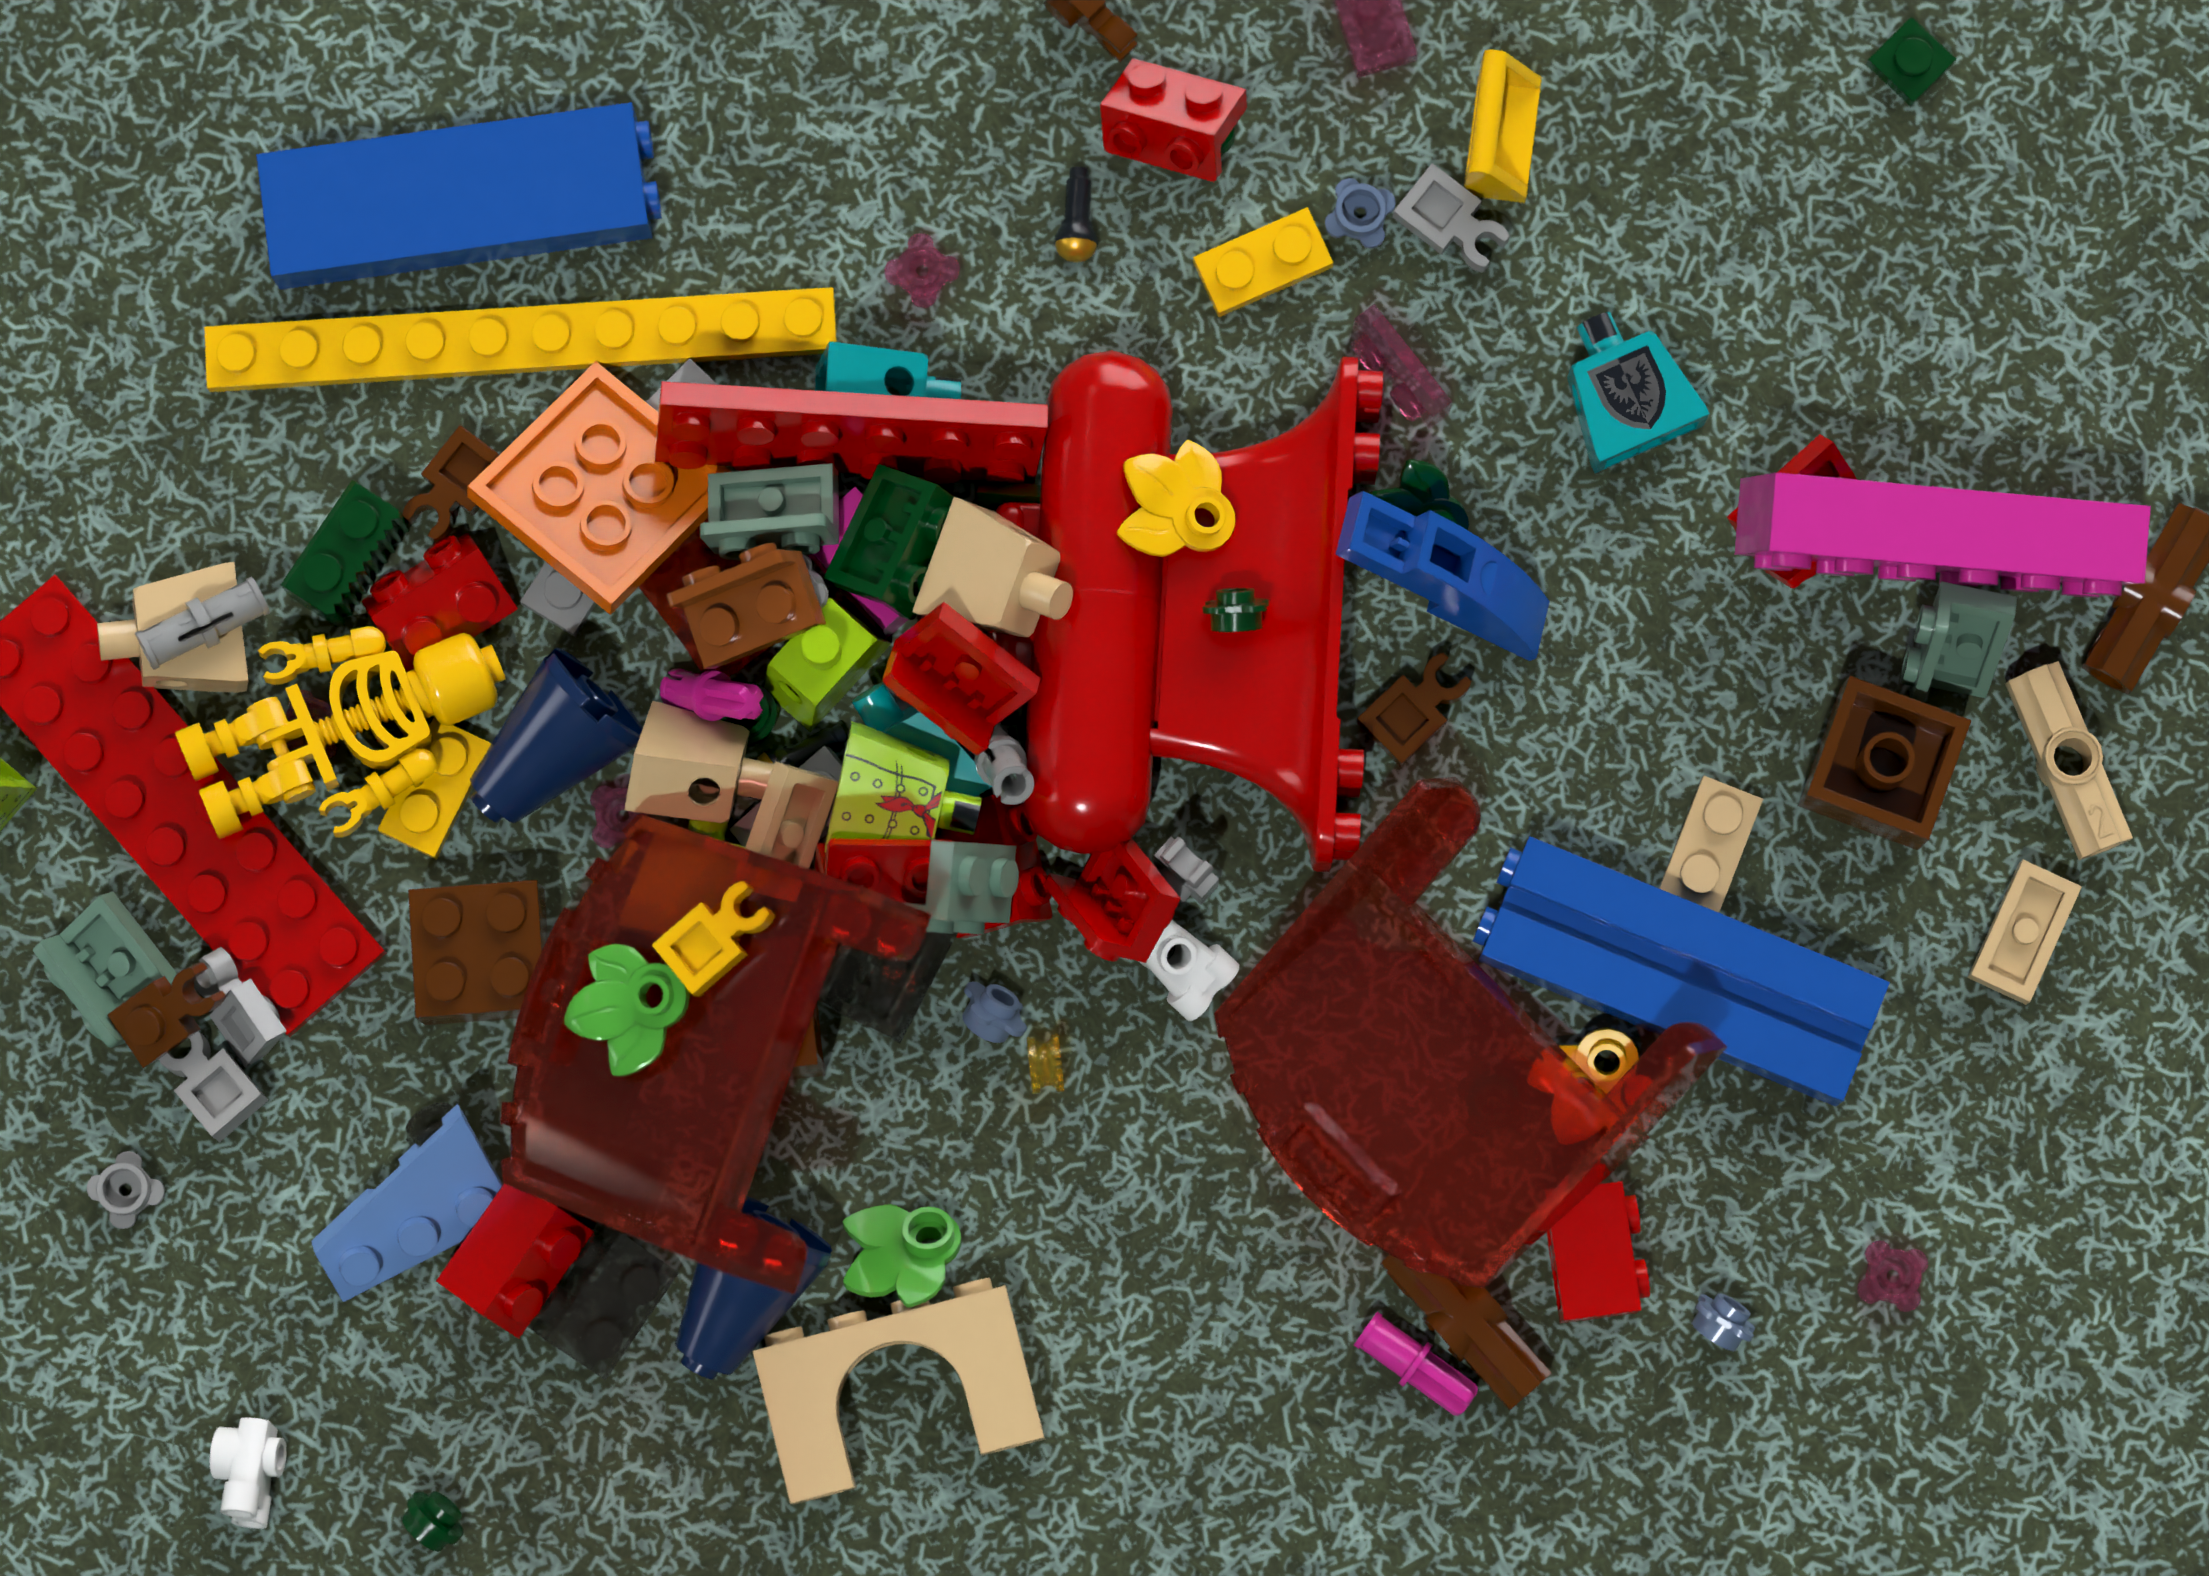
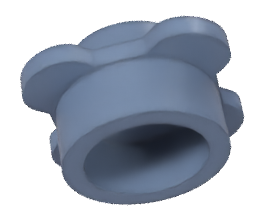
[1325,178,1395,249]
[962,981,1027,1043]
[1691,1293,1756,1351]

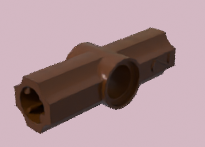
[2081,503,2209,695]
[1380,1227,1551,1411]

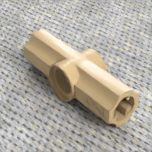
[2005,661,2133,860]

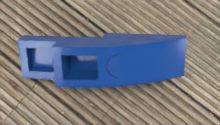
[1335,491,1550,661]

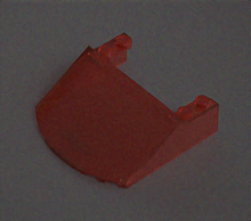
[1214,777,1727,1288]
[500,814,932,1294]

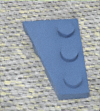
[311,1103,503,1302]

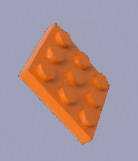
[467,361,731,615]

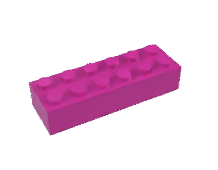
[1734,473,2151,598]

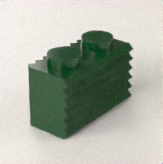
[280,480,409,627]

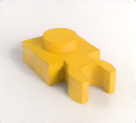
[652,881,775,997]

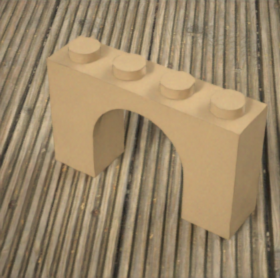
[753,1278,1045,1505]

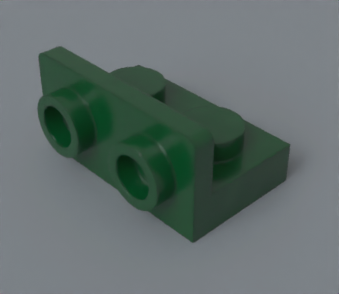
[823,464,954,620]

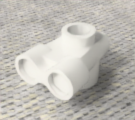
[1140,920,1240,1021]
[210,1418,286,1529]

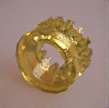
[1027,1034,1064,1095]

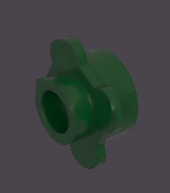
[1202,588,1269,632]

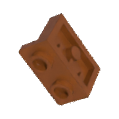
[666,543,826,669]

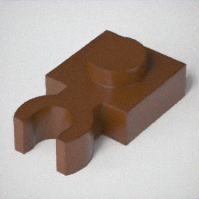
[1044,0,1138,63]
[402,425,499,543]
[1356,653,1472,768]
[107,962,226,1068]

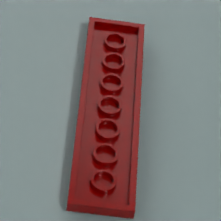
[0,574,387,1037]

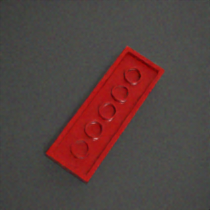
[655,381,1048,484]

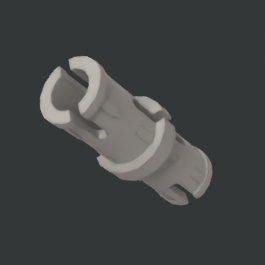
[135,576,270,670]
[974,722,1034,805]

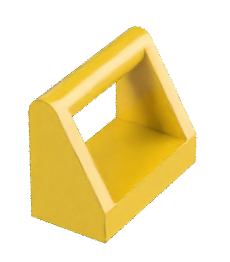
[1464,50,1542,203]

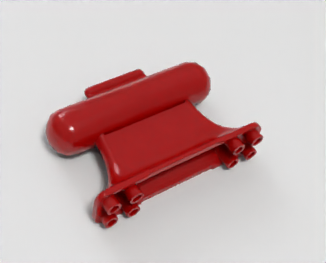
[987,350,1383,872]

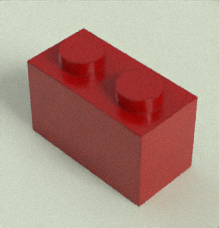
[436,1174,594,1339]
[1541,1181,1650,1324]

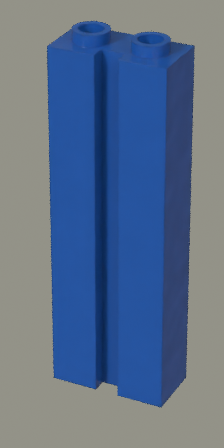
[256,102,662,290]
[1472,836,1890,1107]

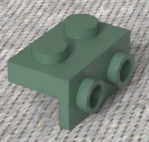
[700,463,839,561]
[1900,581,2017,703]
[893,840,1019,934]
[33,892,177,1048]

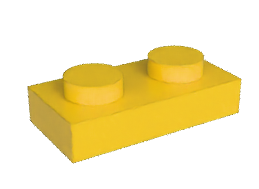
[1193,207,1334,317]
[377,717,491,860]

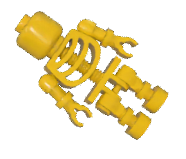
[175,626,506,839]

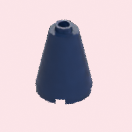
[470,648,643,823]
[675,1191,832,1379]

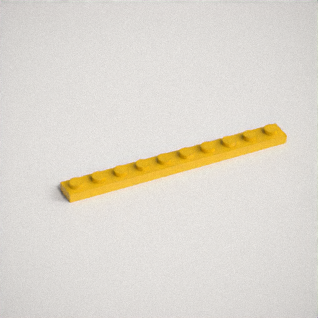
[204,287,837,392]

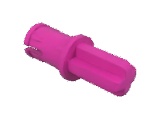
[660,668,764,721]
[1354,1311,1478,1416]

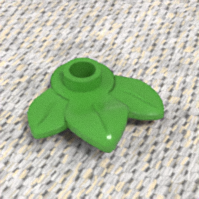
[564,944,690,1076]
[843,1204,961,1308]

